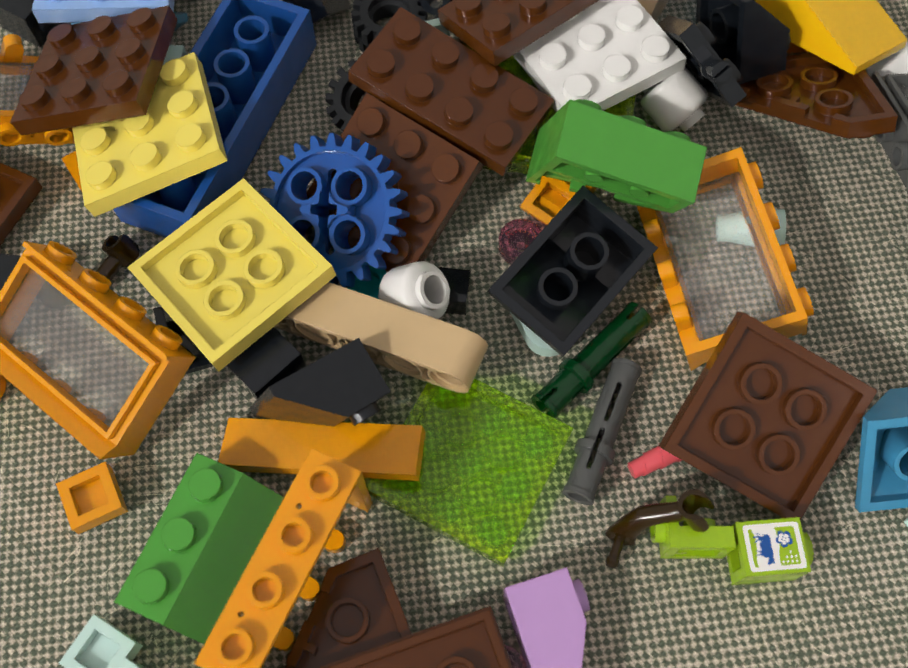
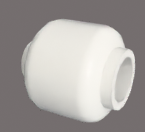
[641,67,707,132]
[378,261,450,319]

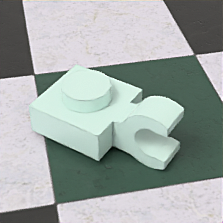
[59,614,146,668]

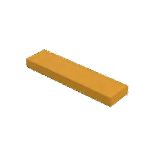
[218,417,426,481]

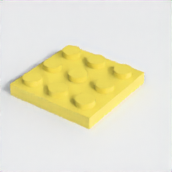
[72,52,228,217]
[127,178,337,372]

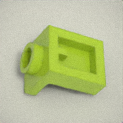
[649,495,736,559]

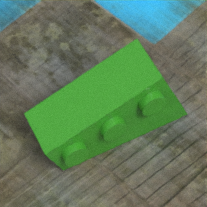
[526,99,707,213]

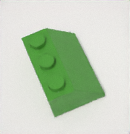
[114,453,284,644]

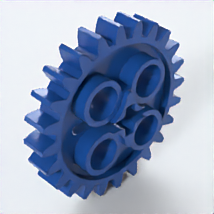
[260,133,410,288]

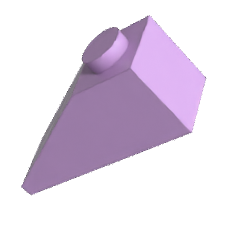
[503,567,590,668]

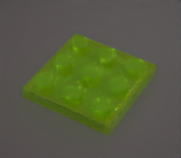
[367,378,573,567]

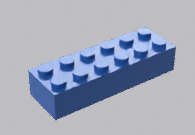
[113,0,317,238]

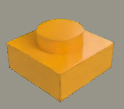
[56,462,128,534]

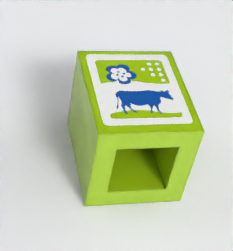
[727,517,814,585]

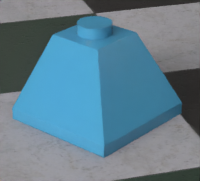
[855,387,908,513]

